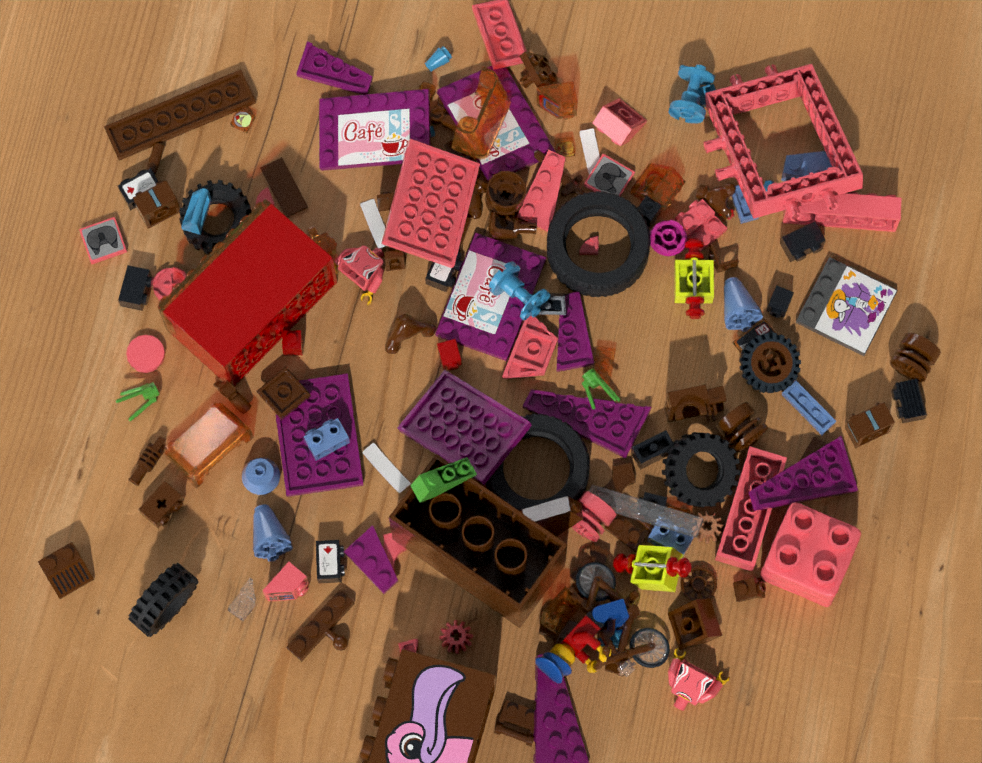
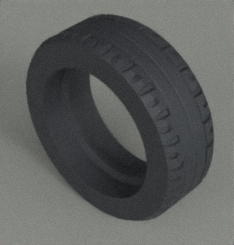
[547,191,651,297]
[486,414,590,511]

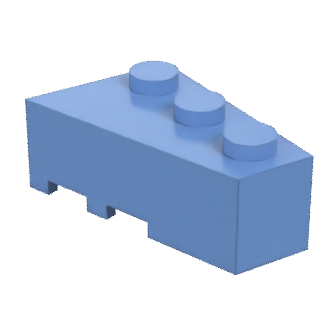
[781,151,832,181]

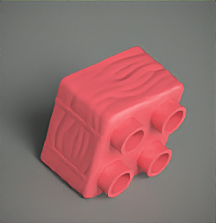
[760,502,861,607]

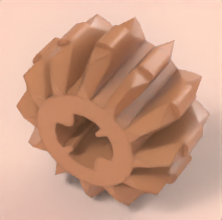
[690,510,724,544]

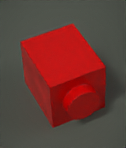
[282,330,303,356]
[437,339,462,371]

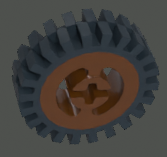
[739,333,801,393]

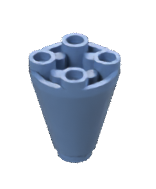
[724,277,763,332]
[253,505,293,562]

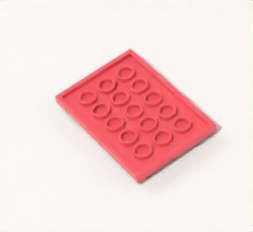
[381,139,480,268]

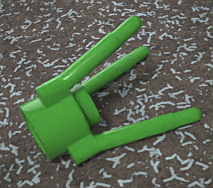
[581,368,620,410]
[116,382,160,421]

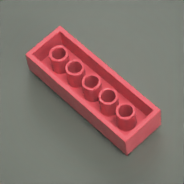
[783,192,902,232]
[715,446,787,572]

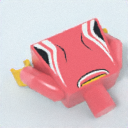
[334,246,384,305]
[668,648,730,711]

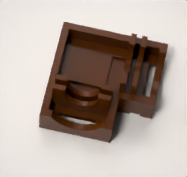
[664,384,727,423]

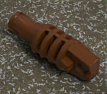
[128,436,166,486]

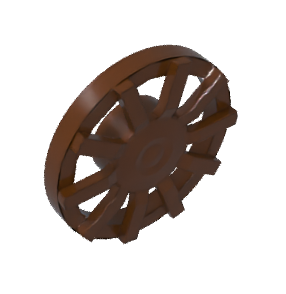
[680,566,717,601]

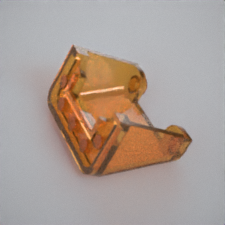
[451,67,511,160]
[164,402,254,489]

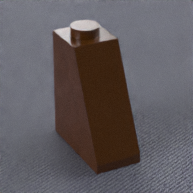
[520,496,583,537]

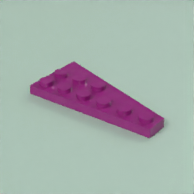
[523,389,652,458]
[749,436,858,511]
[533,654,589,763]

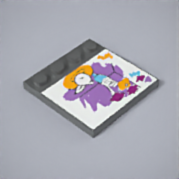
[796,257,898,356]

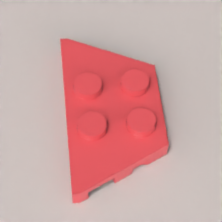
[502,316,558,379]

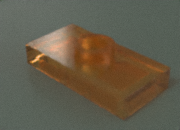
[593,346,616,387]

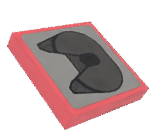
[584,154,635,197]
[79,217,127,265]

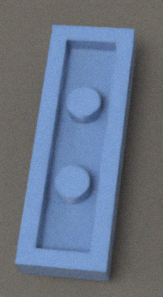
[781,381,836,435]

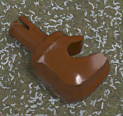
[488,212,537,240]

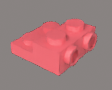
[675,199,727,253]

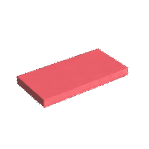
[472,0,527,70]

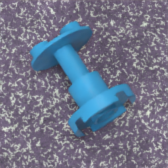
[668,65,715,124]
[489,261,550,321]

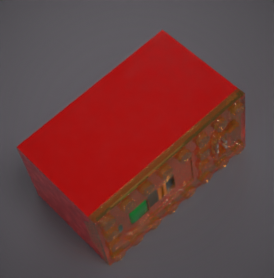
[157,199,337,387]

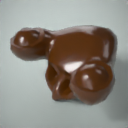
[385,314,436,354]

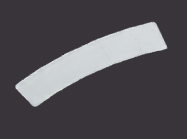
[579,128,600,175]
[360,199,386,248]
[362,443,411,493]

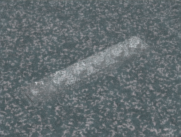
[589,485,703,538]

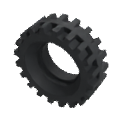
[179,180,253,256]
[662,432,740,507]
[128,563,199,637]

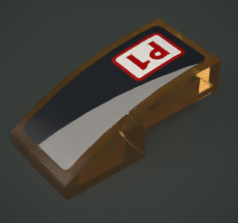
[733,319,776,353]

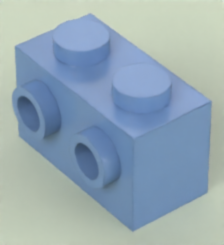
[304,418,350,461]
[647,518,694,557]

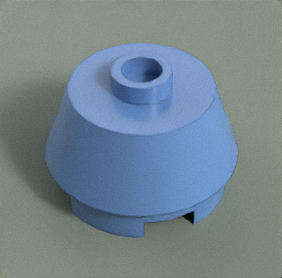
[242,457,280,495]

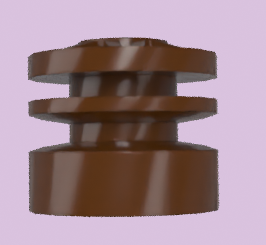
[485,171,526,219]
[890,333,941,382]
[716,402,768,453]

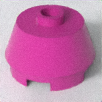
[650,220,687,256]

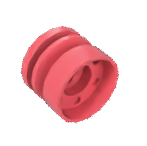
[572,491,617,542]

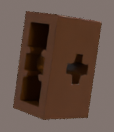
[138,481,184,528]

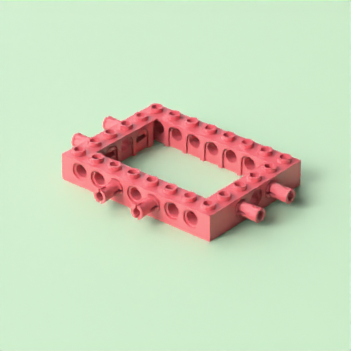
[703,64,863,221]

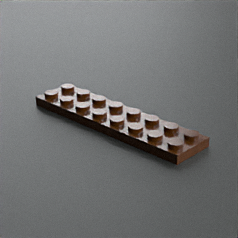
[104,69,256,161]

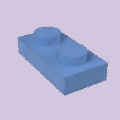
[731,185,759,224]

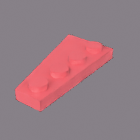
[517,150,566,232]

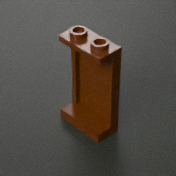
[377,191,405,271]

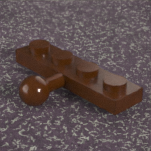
[286,589,355,662]

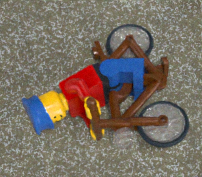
[535,562,670,684]

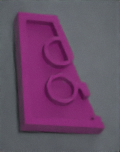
[344,525,398,594]

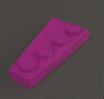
[296,41,373,95]
[556,292,594,372]

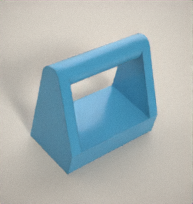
[181,188,212,234]

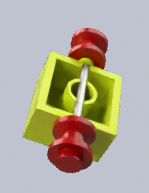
[674,238,714,319]
[613,545,692,592]

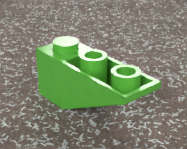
[410,457,477,502]

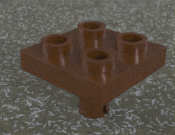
[519,52,560,90]

